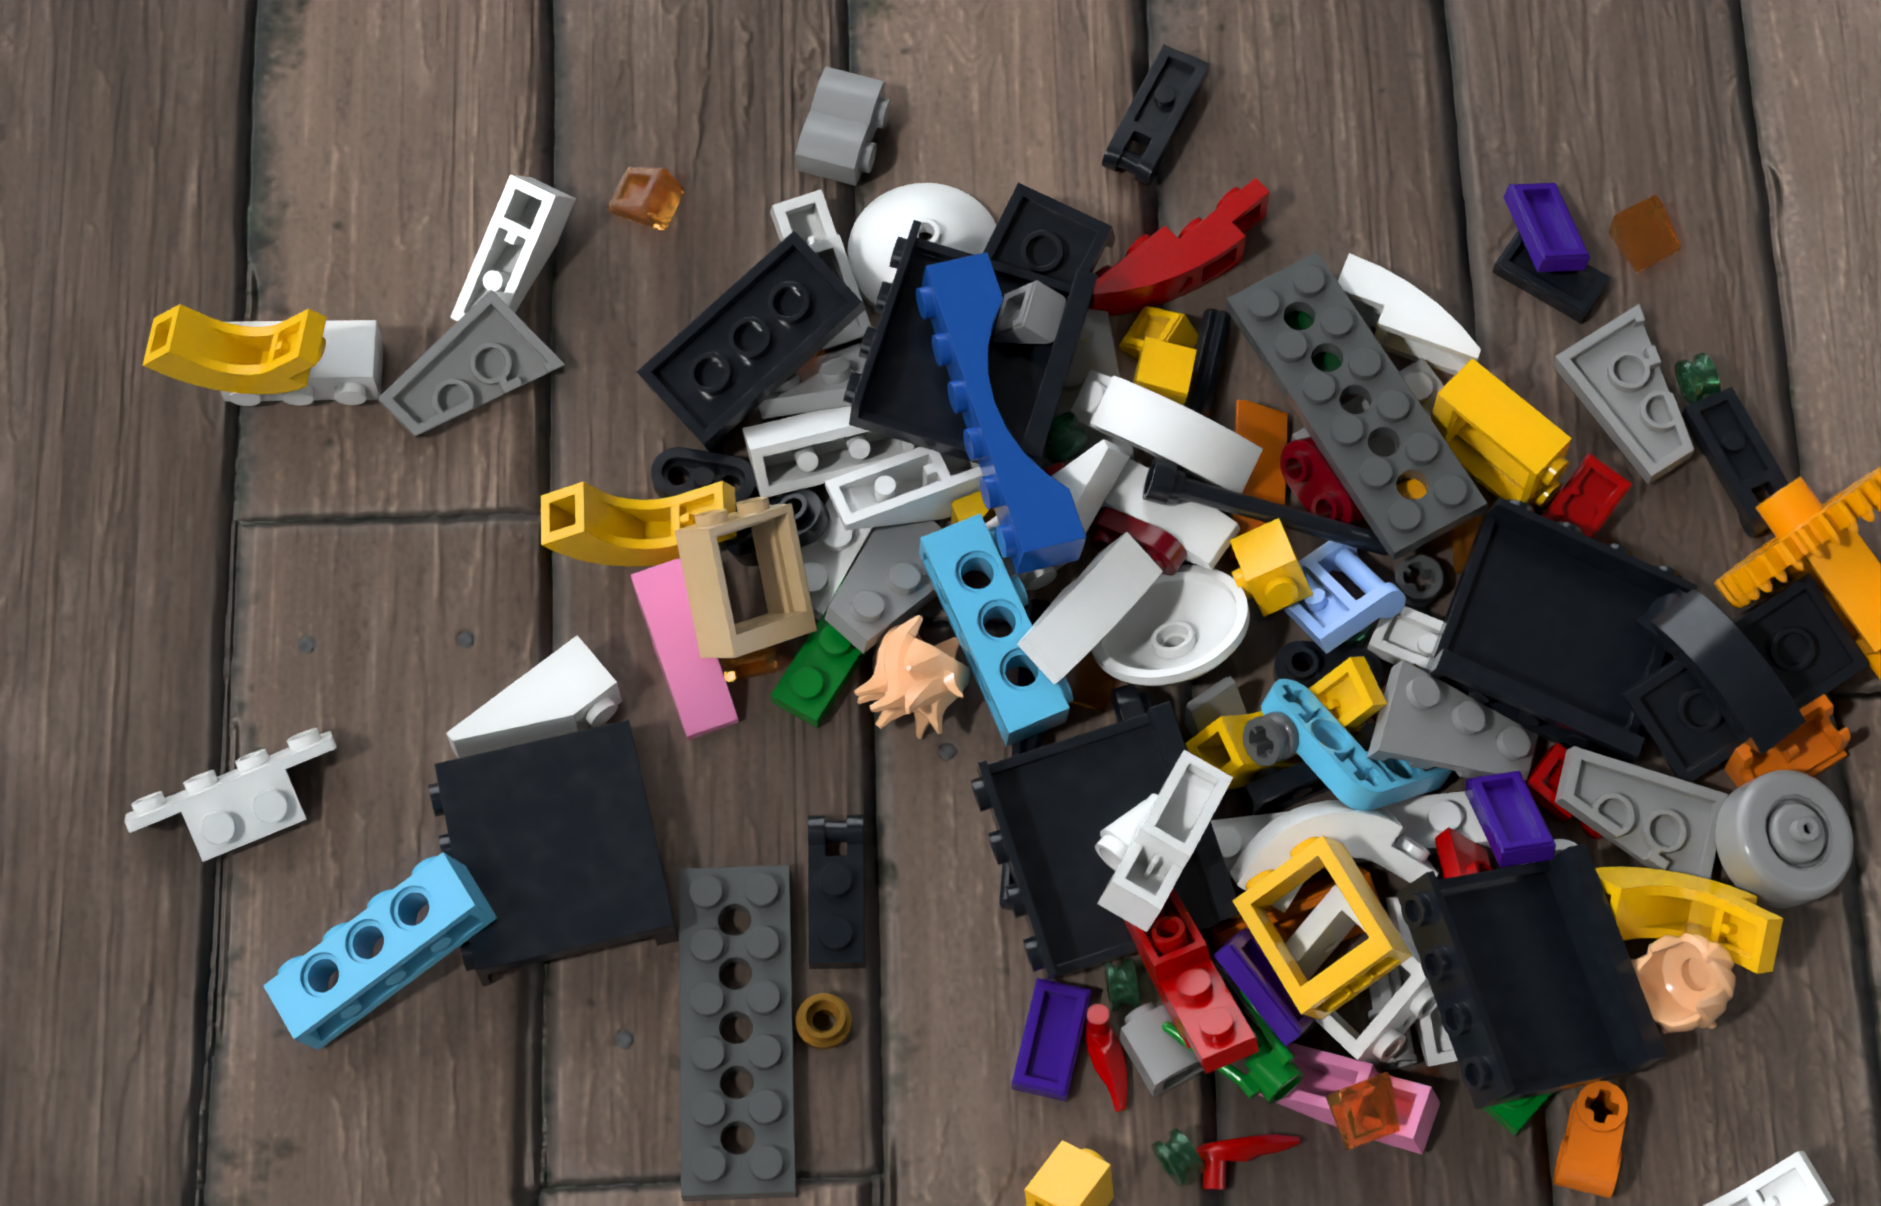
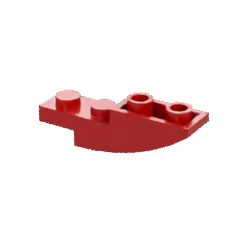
[1089,178,1270,316]
[1123,887,1259,1074]

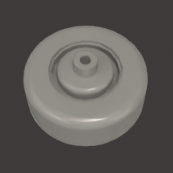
[1715,770,1854,909]

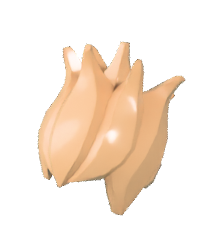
[854,615,971,739]
[1631,933,1736,1034]

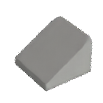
[993,280,1066,344]
[1184,676,1247,737]

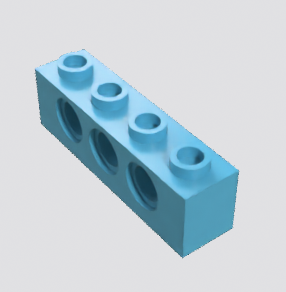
[919,513,1073,747]
[263,852,497,1050]

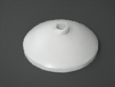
[847,183,996,308]
[1091,565,1250,686]

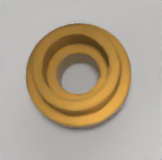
[796,993,852,1050]

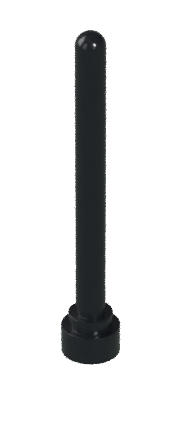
[1142,458,1389,555]

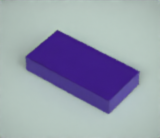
[1503,183,1591,272]
[1465,771,1556,867]
[1214,927,1316,1047]
[1011,978,1091,1102]

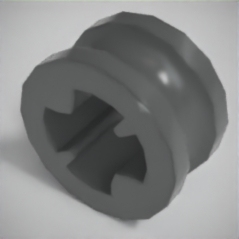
[1393,555,1443,609]
[1243,711,1299,766]

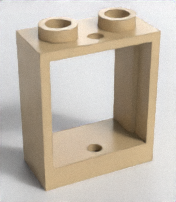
[675,496,817,658]

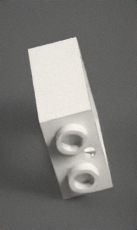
[1285,884,1437,1065]

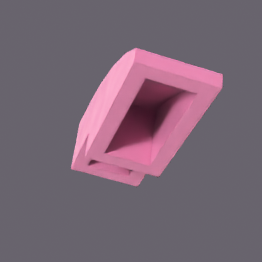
[631,558,739,740]
[1258,1043,1440,1155]

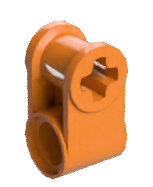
[1553,1081,1628,1199]

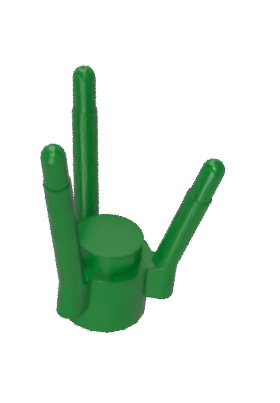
[1162,989,1305,1104]

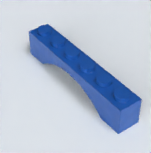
[916,252,1086,575]

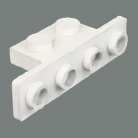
[125,728,337,862]

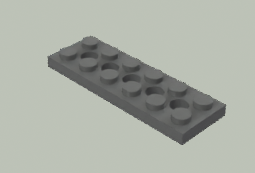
[1226,251,1487,561]
[679,865,797,1201]

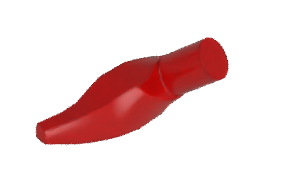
[1086,1004,1128,1112]
[1191,1134,1300,1190]

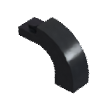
[1635,588,1806,755]

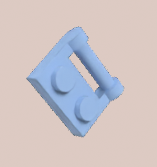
[1283,541,1406,654]

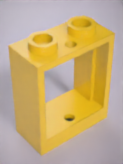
[1431,358,1572,509]
[1233,835,1413,1020]

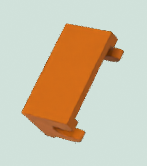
[1724,694,1851,787]

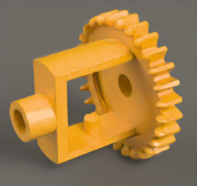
[1714,466,1881,681]

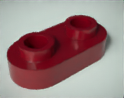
[1280,436,1364,526]
[1088,507,1188,577]

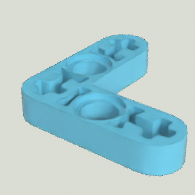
[1261,679,1453,811]

